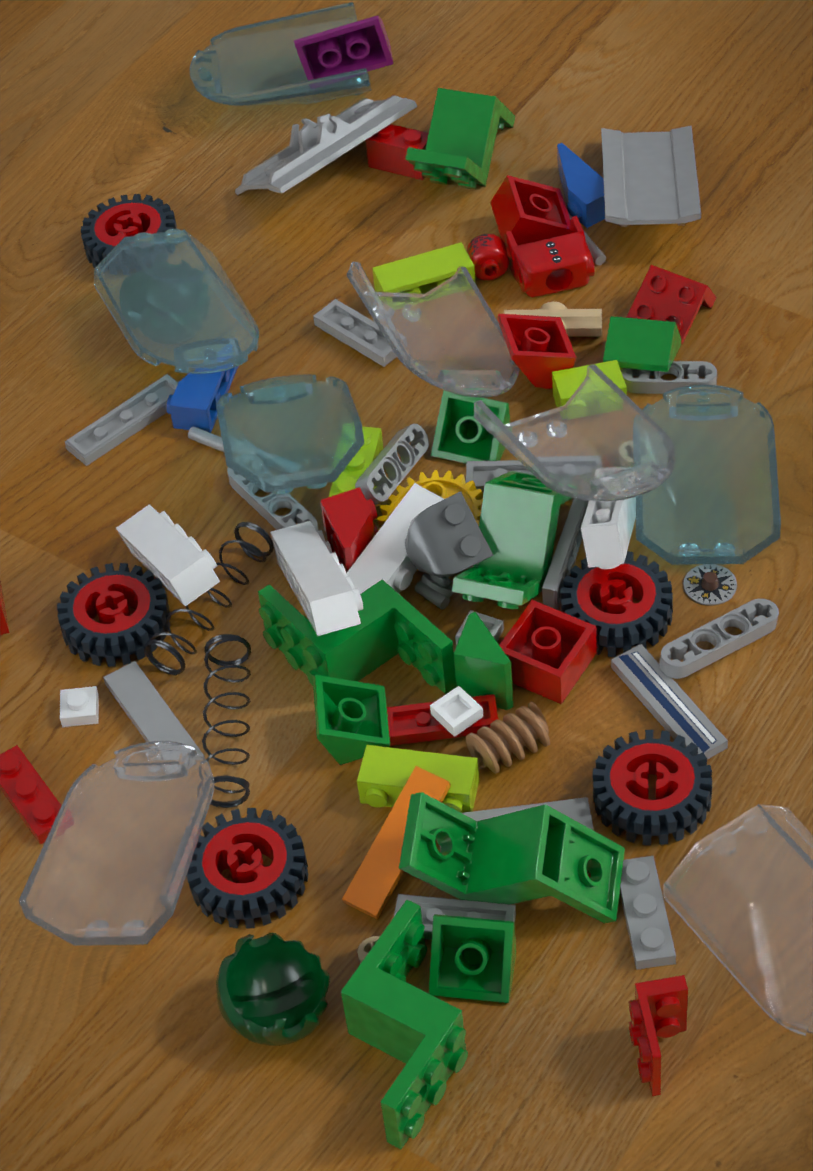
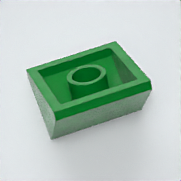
[603,316,681,372]
[431,390,511,463]
[454,612,514,710]
[313,675,390,765]
[429,914,517,1003]

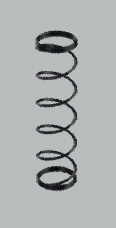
[144,522,274,675]
[201,634,251,808]

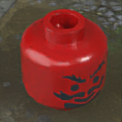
[466,234,509,281]

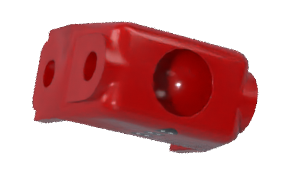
[504,216,595,297]

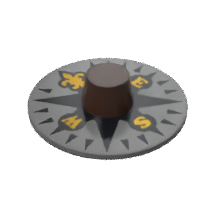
[683,564,737,606]

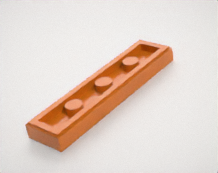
[342,766,451,920]

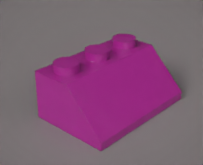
[294,15,394,88]

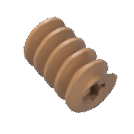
[466,701,550,774]

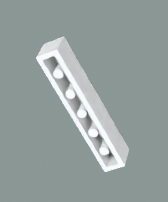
[270,521,363,636]

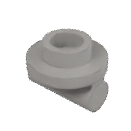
[415,573,454,610]

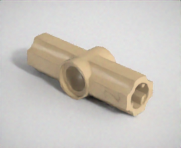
[504,301,602,337]

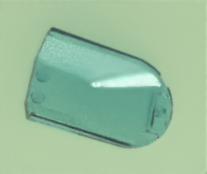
[190,2,372,106]
[94,229,259,374]
[216,374,364,494]
[635,385,781,565]

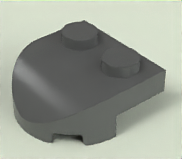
[405,491,493,578]

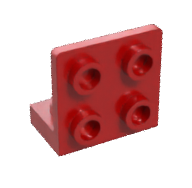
[626,265,717,345]
[628,975,688,1096]

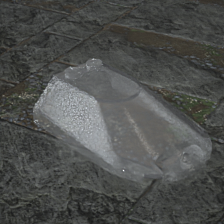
[346,262,520,398]
[474,364,675,501]
[19,741,214,946]
[663,804,813,1036]

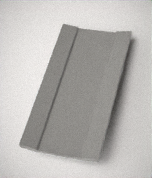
[235,95,417,195]
[601,125,701,227]

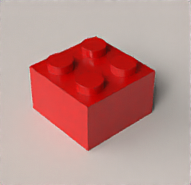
[499,600,597,704]

